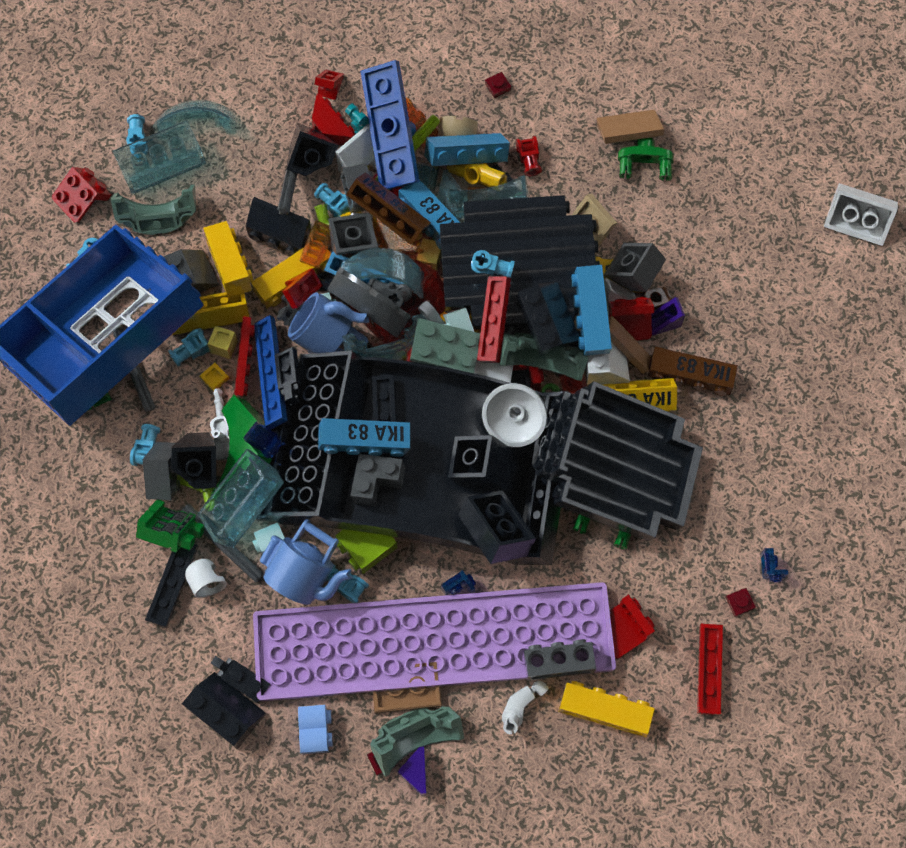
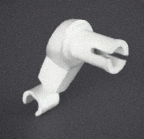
[502,681,549,734]

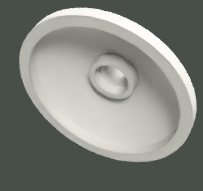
[482,383,547,447]

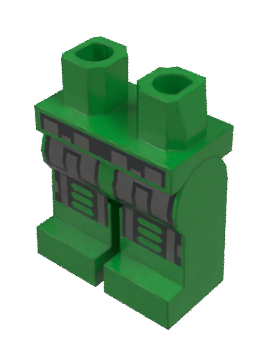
[136,500,205,552]

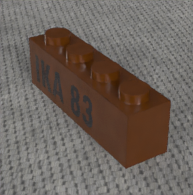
[346,172,431,245]
[647,347,738,396]

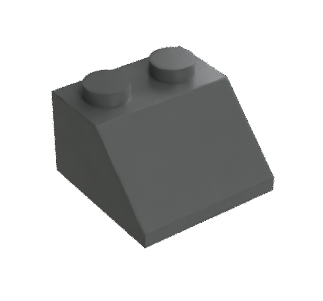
[604,243,666,292]
[164,249,219,293]

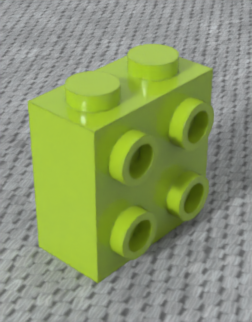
[335,529,398,574]

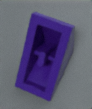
[651,297,685,336]
[398,747,427,796]

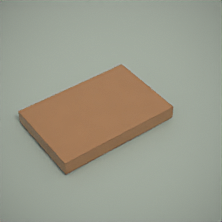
[596,109,664,144]
[373,662,442,714]

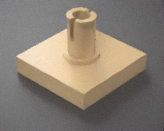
[572,193,617,247]

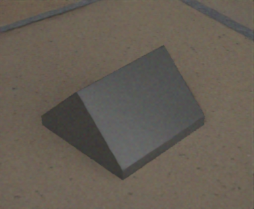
[328,213,378,255]

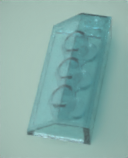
[112,120,206,195]
[198,449,284,547]

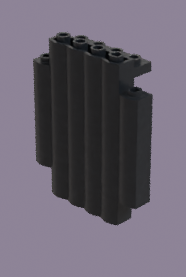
[440,195,600,330]
[534,381,703,541]

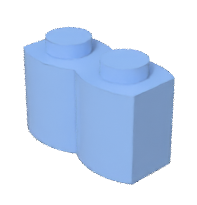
[298,705,333,754]

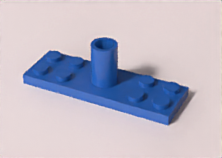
[360,60,419,190]

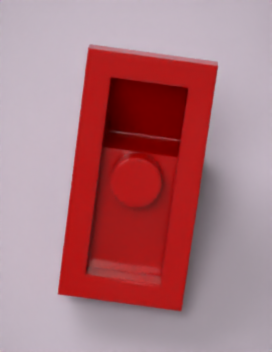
[314,69,344,100]
[282,268,323,309]

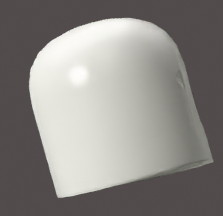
[185,559,227,598]

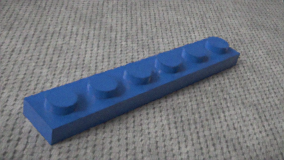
[254,315,287,430]

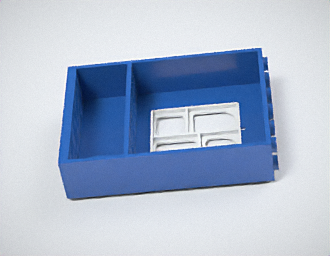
[0,224,204,426]

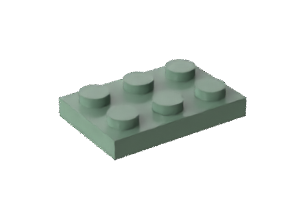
[410,318,480,373]

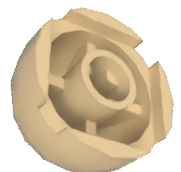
[438,116,478,136]

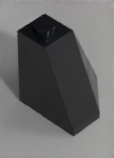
[286,123,339,176]
[171,432,217,489]

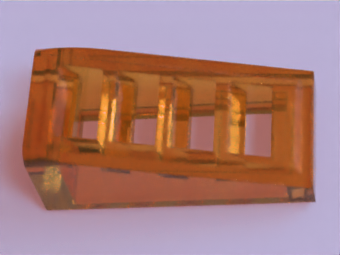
[299,220,331,269]

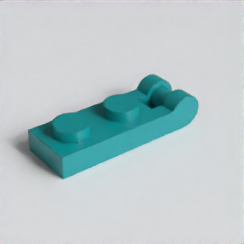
[345,103,369,134]

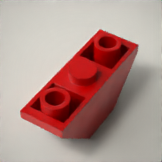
[312,93,356,146]

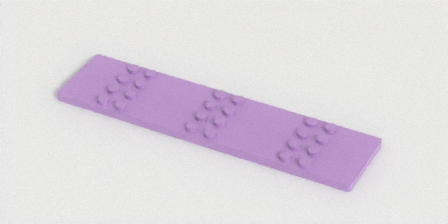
[253,582,616,701]

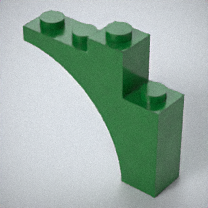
[211,394,272,505]

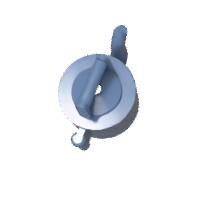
[288,292,369,353]
[260,519,352,605]

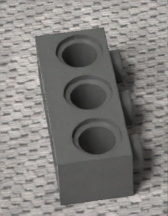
[524,639,596,681]

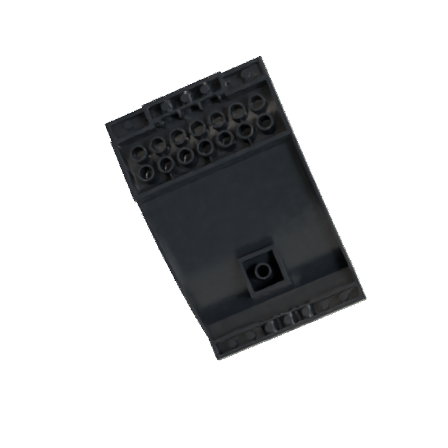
[255,350,564,565]

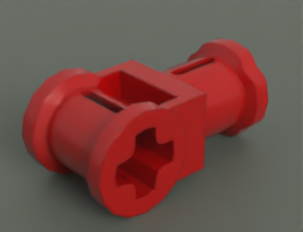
[515,136,542,177]

